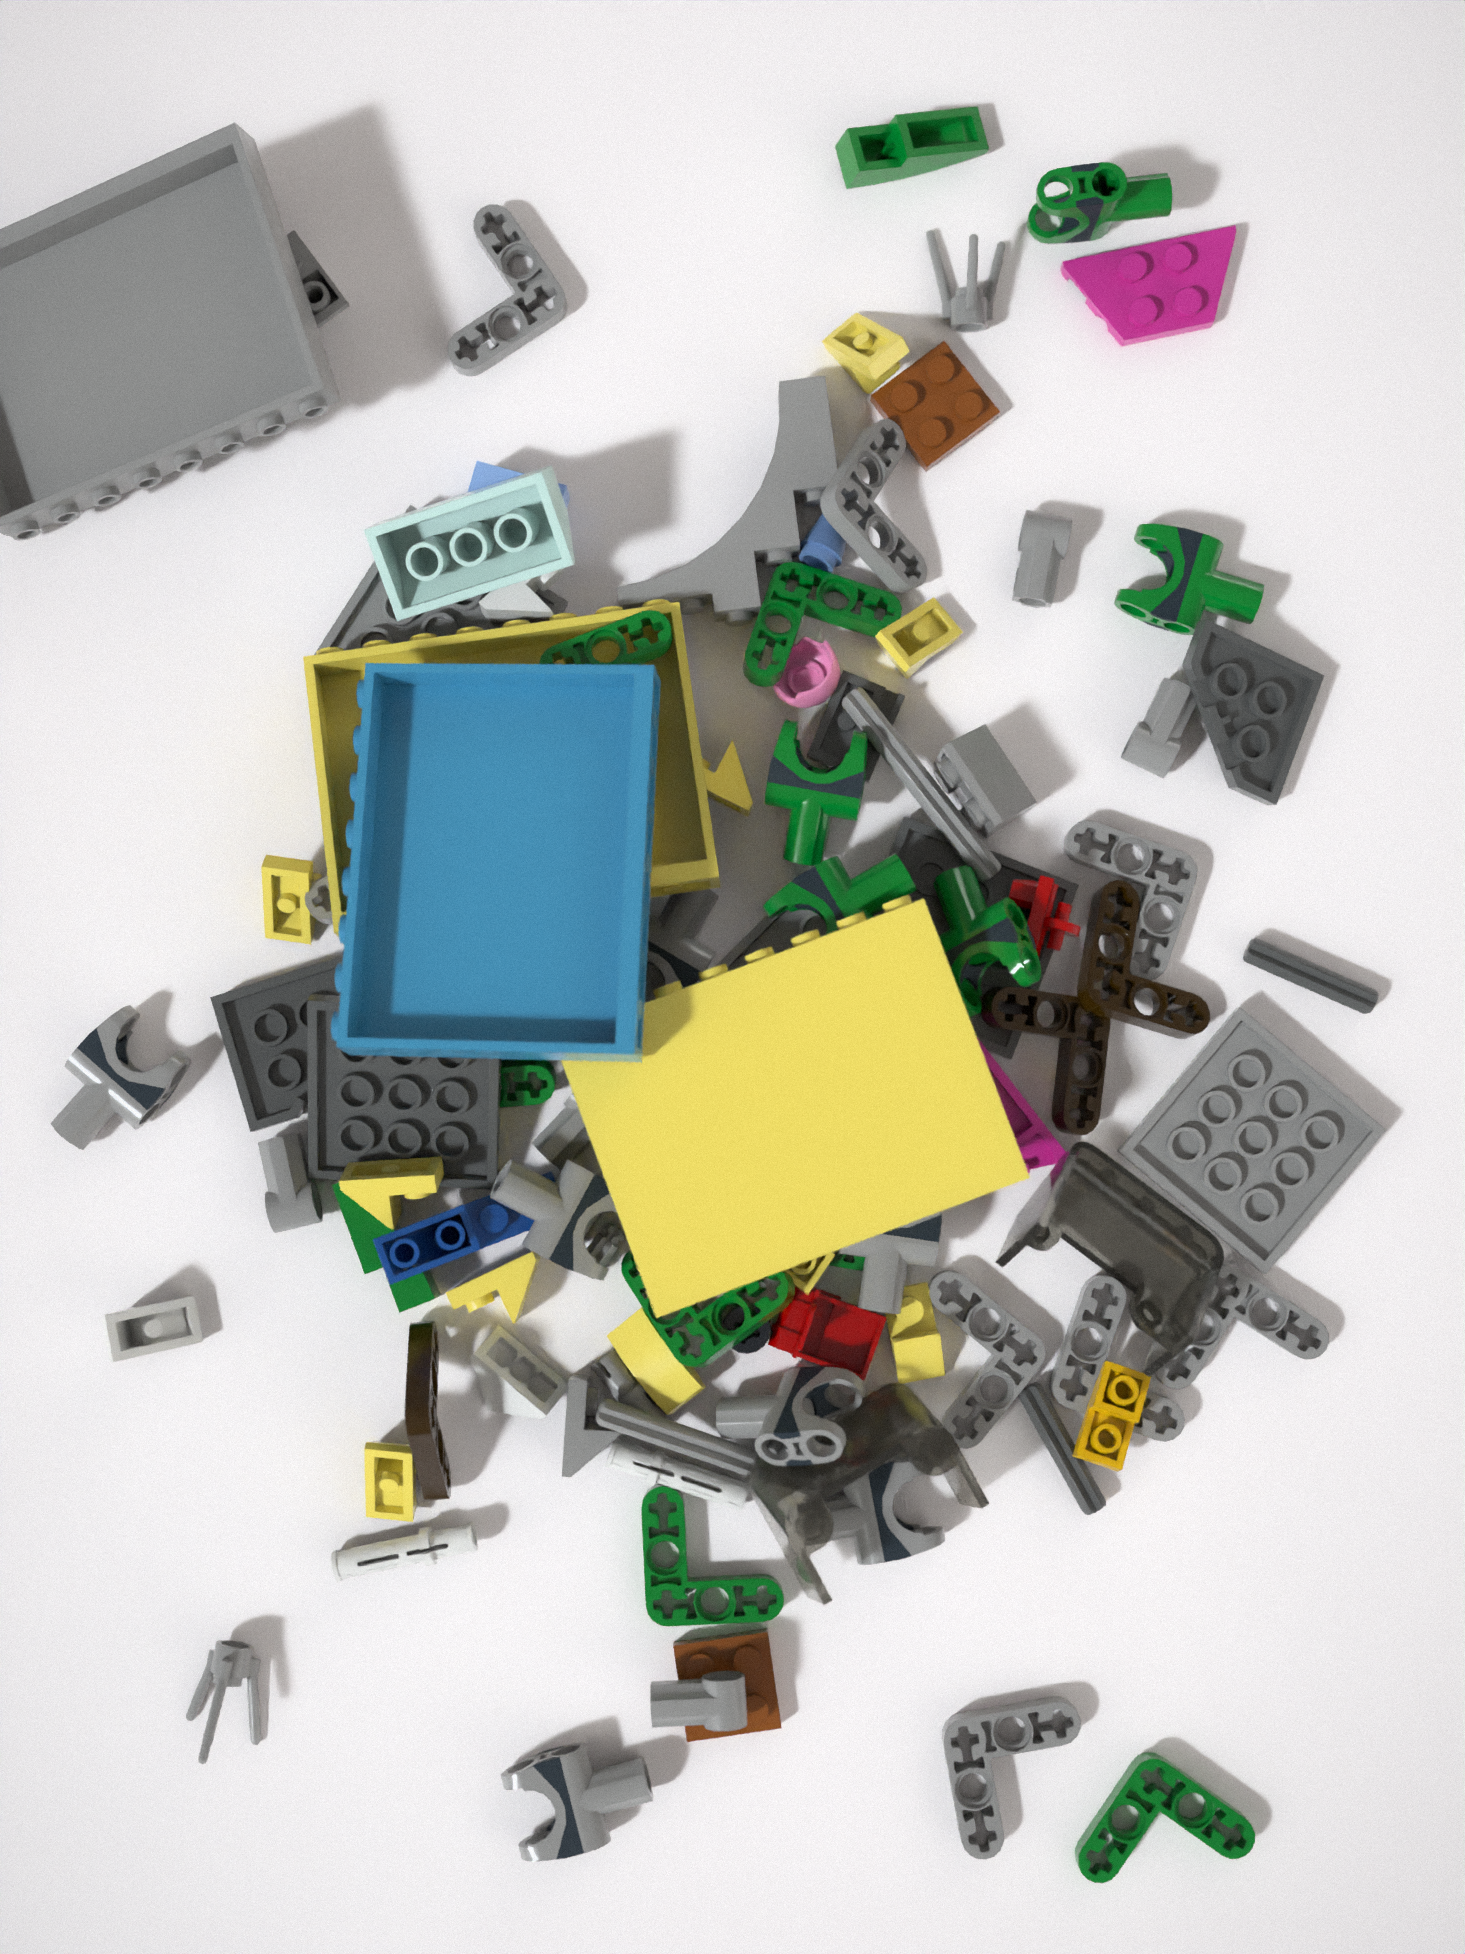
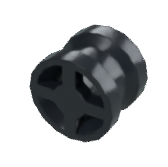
[723,1304,770,1354]

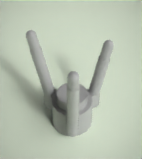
[926,230,1006,333]
[186,1640,261,1764]

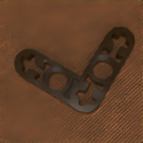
[1077,880,1210,1039]
[981,986,1111,1135]
[405,1321,451,1501]

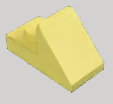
[822,312,910,394]
[875,597,963,679]
[702,741,753,817]
[261,854,322,945]
[339,1157,444,1229]
[446,1251,541,1324]
[885,1282,945,1384]
[364,1441,417,1522]

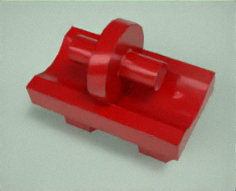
[1009,875,1081,958]

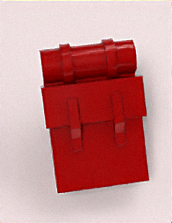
[768,1287,887,1381]

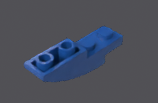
[373,1171,555,1285]

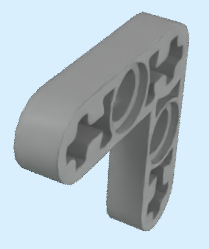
[448,204,567,376]
[820,419,927,594]
[1063,820,1198,980]
[1152,1264,1329,1389]
[928,1270,1046,1449]
[1049,1274,1185,1442]
[942,1696,1081,1860]

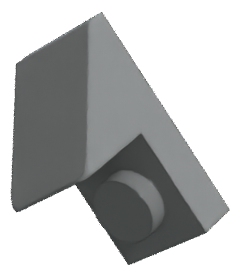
[562,1375,622,1477]

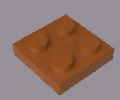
[870,341,1000,472]
[673,1628,782,1742]

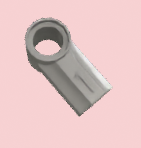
[1012,510,1073,608]
[1121,678,1197,778]
[532,1093,590,1171]
[258,1133,323,1233]
[650,1671,747,1731]

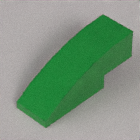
[835,106,989,189]
[332,1182,442,1313]

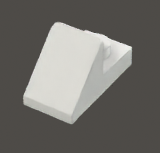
[479,569,562,623]
[101,1295,203,1363]

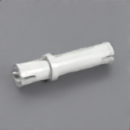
[605,1438,750,1512]
[331,1521,478,1582]

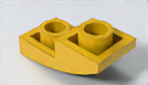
[1072,1360,1151,1472]

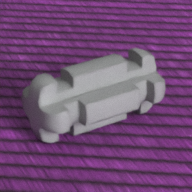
[587,1222,626,1279]

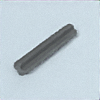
[1243,938,1379,1014]
[1018,1382,1106,1515]

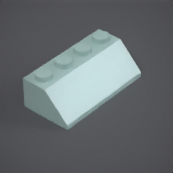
[364,465,575,621]

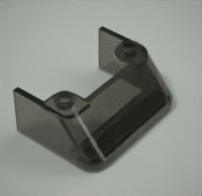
[995,1142,1224,1378]
[746,1383,990,1605]

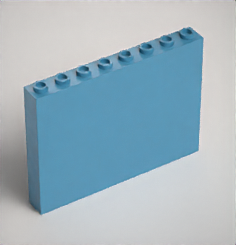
[331,663,661,1062]

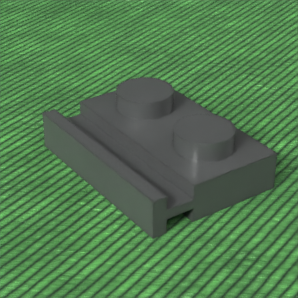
[806,670,905,783]

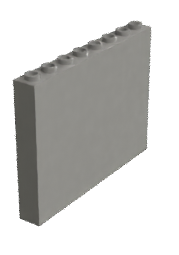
[0,122,342,540]

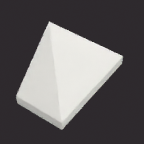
[470,1325,568,1420]

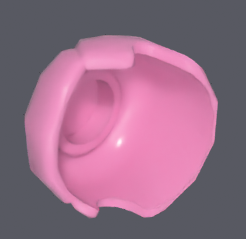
[773,637,841,708]

